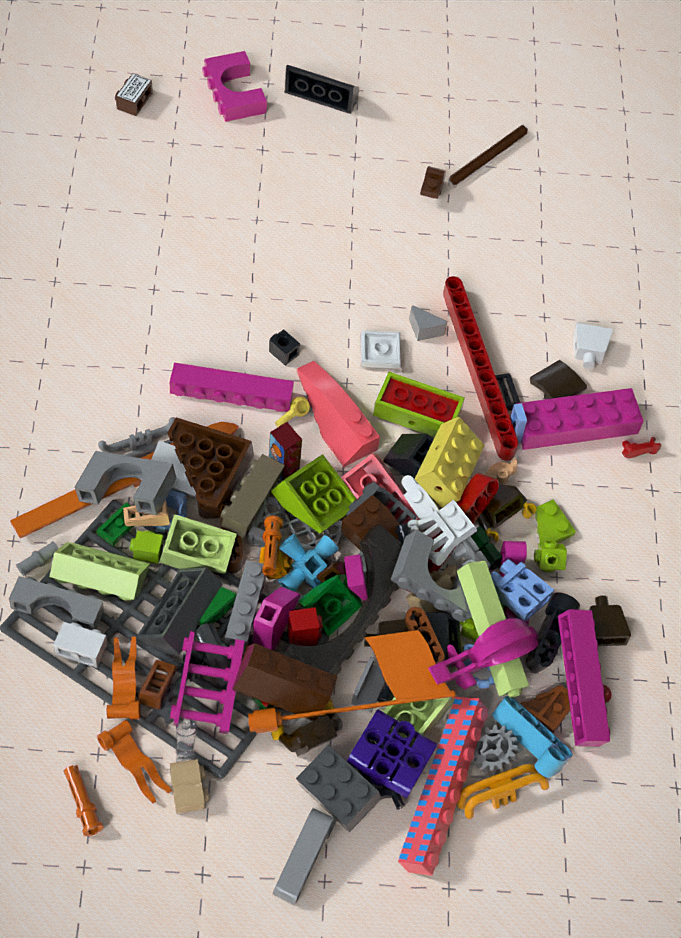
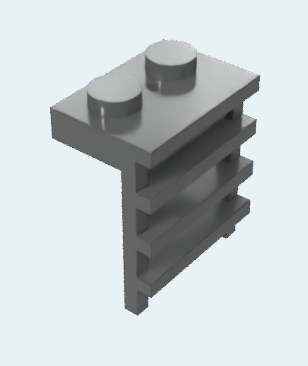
[346,481,417,525]

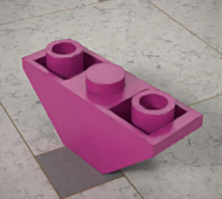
[252,587,301,651]

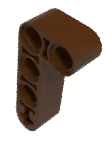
[197,491,243,574]

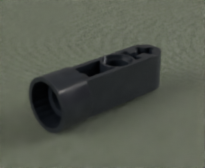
[526,592,580,673]

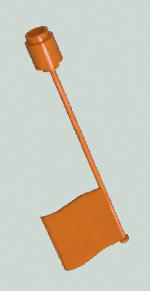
[248,630,456,734]

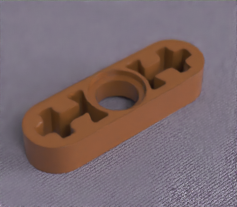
[405,607,444,664]

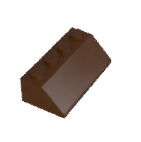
[232,643,338,721]

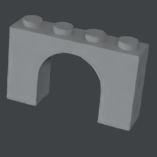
[75,451,177,515]
[391,529,472,622]

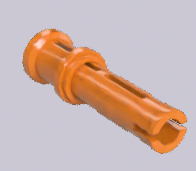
[262,516,283,576]
[64,765,104,836]

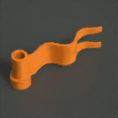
[106,636,141,720]
[97,720,172,804]

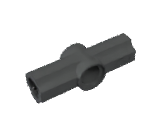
[195,623,231,690]

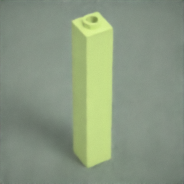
[457,560,529,698]

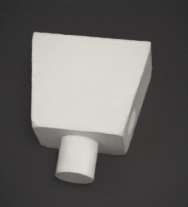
[572,322,613,369]

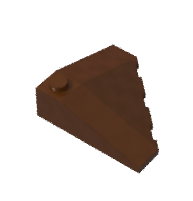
[167,417,254,510]

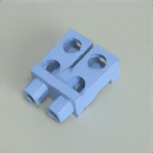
[491,559,554,622]

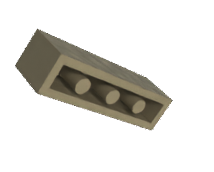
[220,454,285,538]

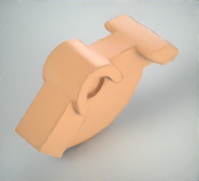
[486,459,517,484]

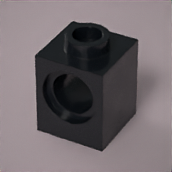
[269,329,300,366]

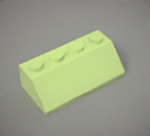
[50,541,150,601]

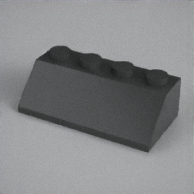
[136,567,223,655]

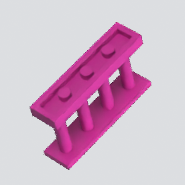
[170,631,245,734]

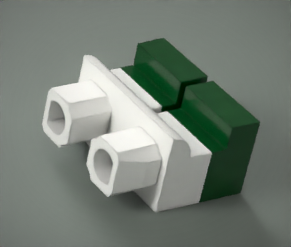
[451,526,502,572]

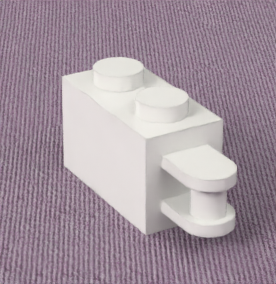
[402,475,442,529]

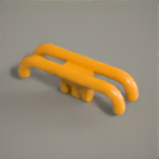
[457,764,549,819]

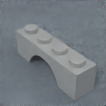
[225,560,267,653]
[9,576,104,630]

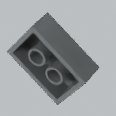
[296,745,382,833]

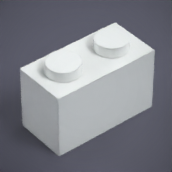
[53,622,107,668]

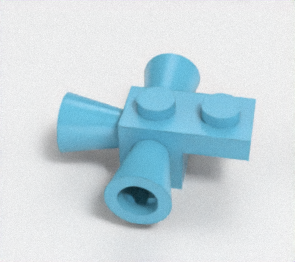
[278,534,339,592]

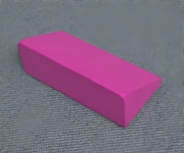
[344,554,368,601]

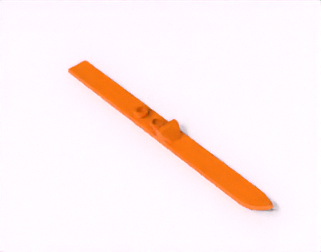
[10,422,239,539]

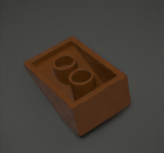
[341,495,401,574]

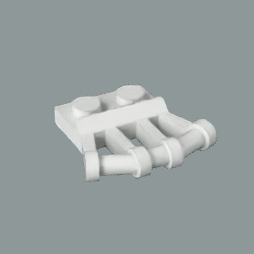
[408,500,477,566]

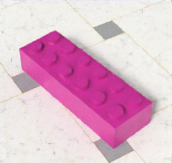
[517,388,644,450]

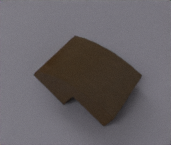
[530,360,587,399]

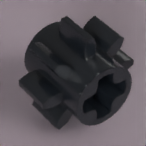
[178,652,206,682]

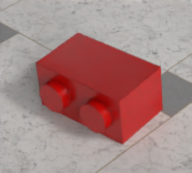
[287,607,323,651]

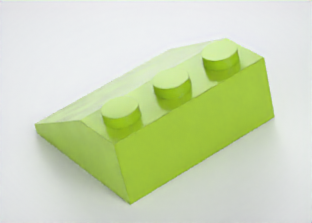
[271,454,356,533]

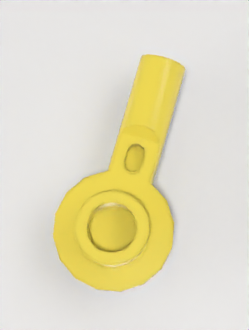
[275,397,310,427]

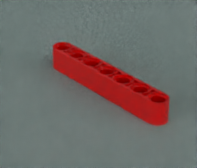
[397,473,499,593]

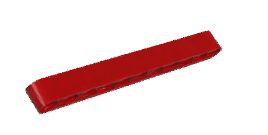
[443,276,518,461]

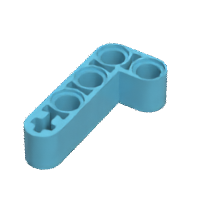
[492,696,573,778]

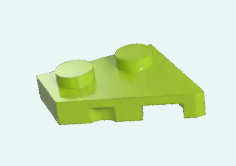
[535,499,576,543]

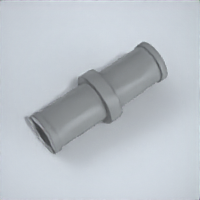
[16,541,59,576]

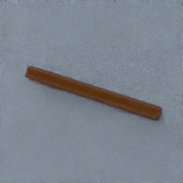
[449,125,528,185]

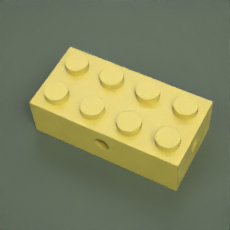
[415,417,484,508]

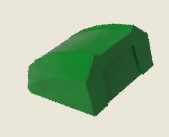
[298,574,362,636]

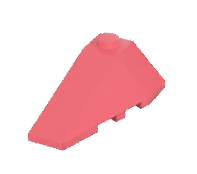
[341,453,420,524]

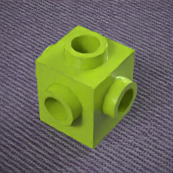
[534,540,567,573]

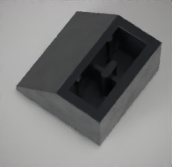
[383,433,434,479]
[412,612,462,662]

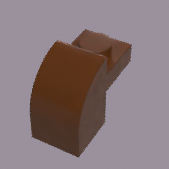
[420,166,446,199]

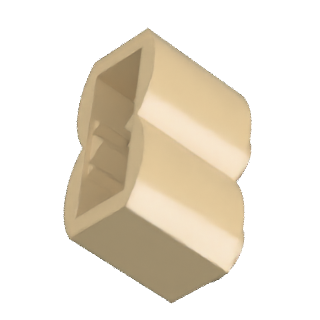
[170,759,208,813]

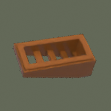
[139,659,177,709]

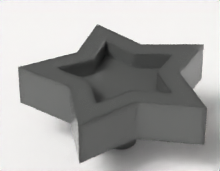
[157,700,182,727]

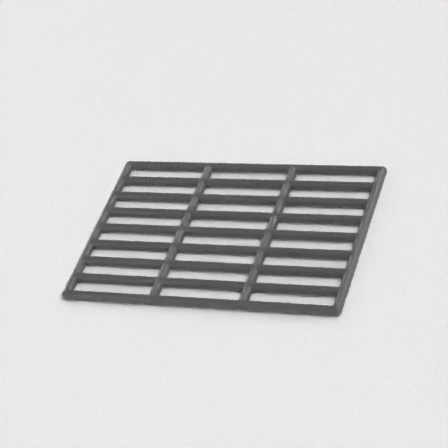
[0,500,329,779]

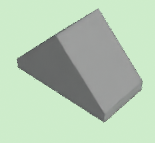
[409,305,447,341]

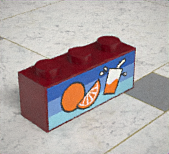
[269,422,302,480]

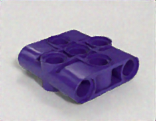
[347,709,438,799]

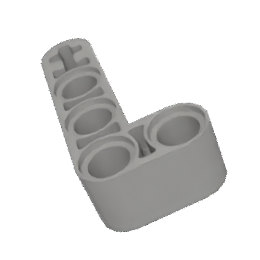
[273,808,336,905]

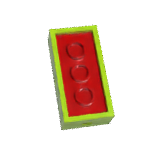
[373,372,465,437]

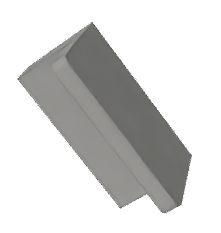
[351,656,385,713]

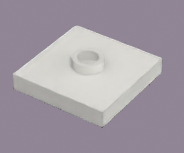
[361,331,401,368]

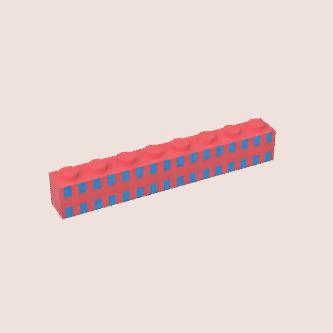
[398,697,488,876]

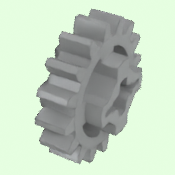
[473,724,520,775]

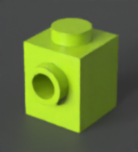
[129,531,163,564]

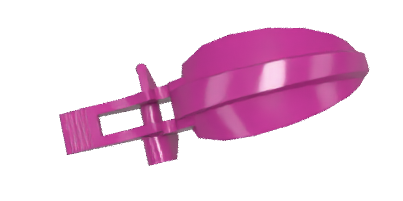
[428,619,539,690]

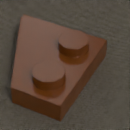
[520,685,570,733]

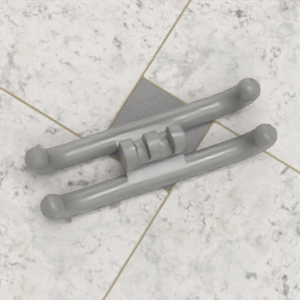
[98,417,175,458]

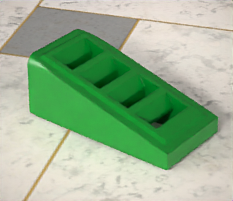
[199,587,237,627]

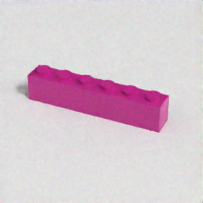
[169,362,294,412]
[558,609,610,747]

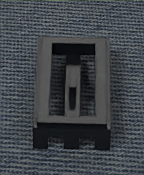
[495,373,520,411]

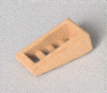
[123,499,171,526]

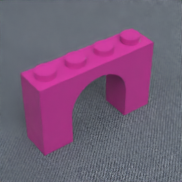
[202,51,267,122]

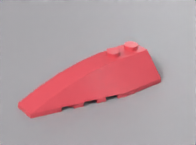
[297,361,380,467]

